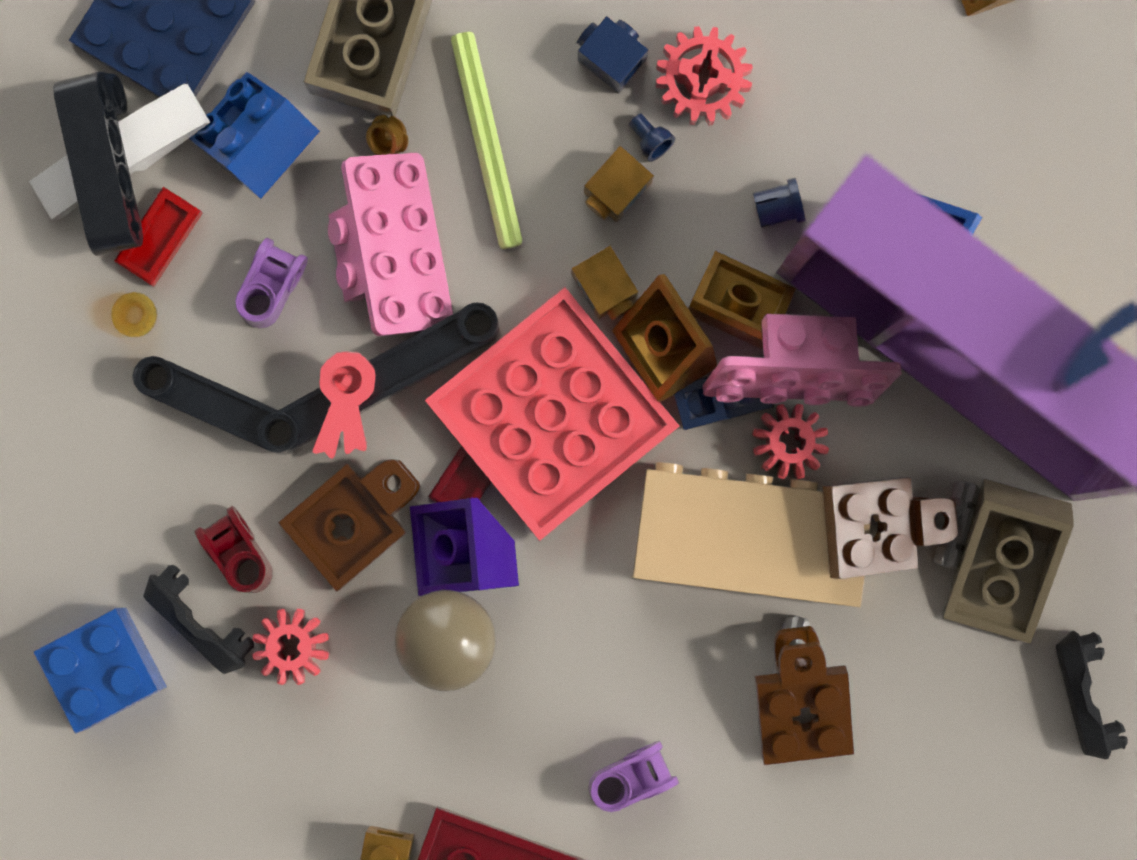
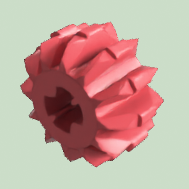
[752,404,829,480]
[252,609,330,685]

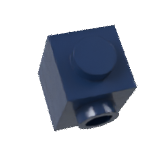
[577,16,648,94]

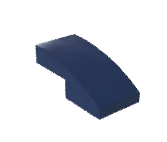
[1051,300,1137,393]
[674,377,774,431]

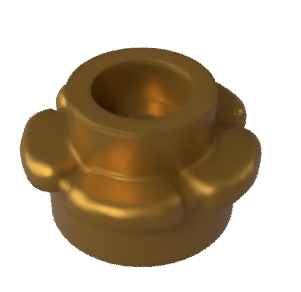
[366,114,409,155]

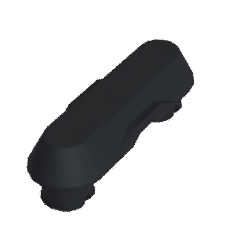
[143,565,254,674]
[1056,631,1128,760]

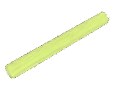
[451,32,522,249]

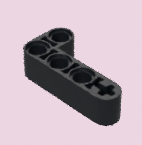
[53,72,143,256]

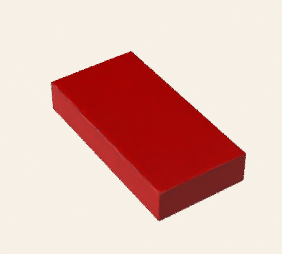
[114,186,203,287]

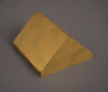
[688,250,796,350]
[612,274,717,402]

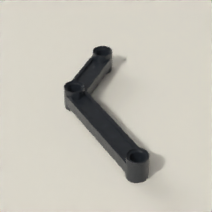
[132,302,499,455]

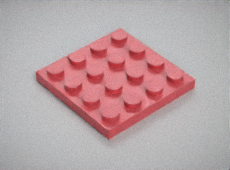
[425,287,679,541]

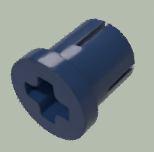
[753,178,806,228]

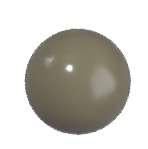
[395,590,496,691]

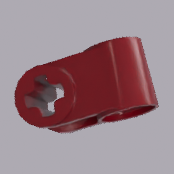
[194,505,273,593]

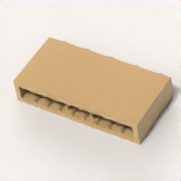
[632,462,872,607]

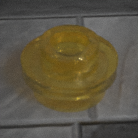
[111,292,157,338]

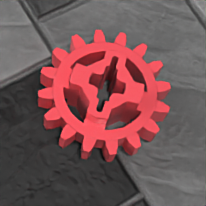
[655,26,753,126]

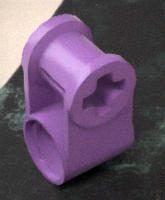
[235,238,308,329]
[588,741,679,812]

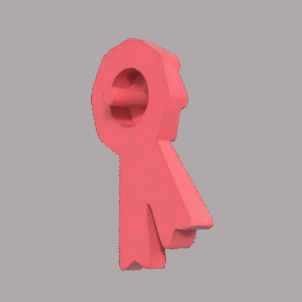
[313,351,375,459]

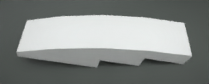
[29,84,210,220]

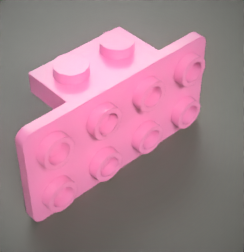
[328,153,453,336]
[703,314,902,407]

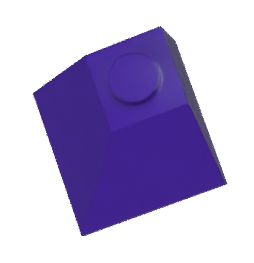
[410,498,519,596]

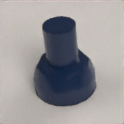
[629,113,676,162]

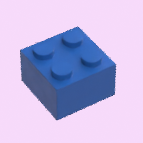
[34,607,167,734]

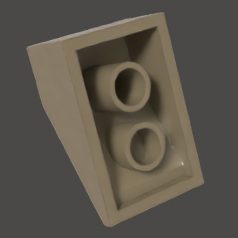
[943,479,1074,644]

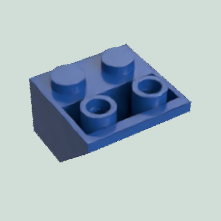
[189,72,320,199]

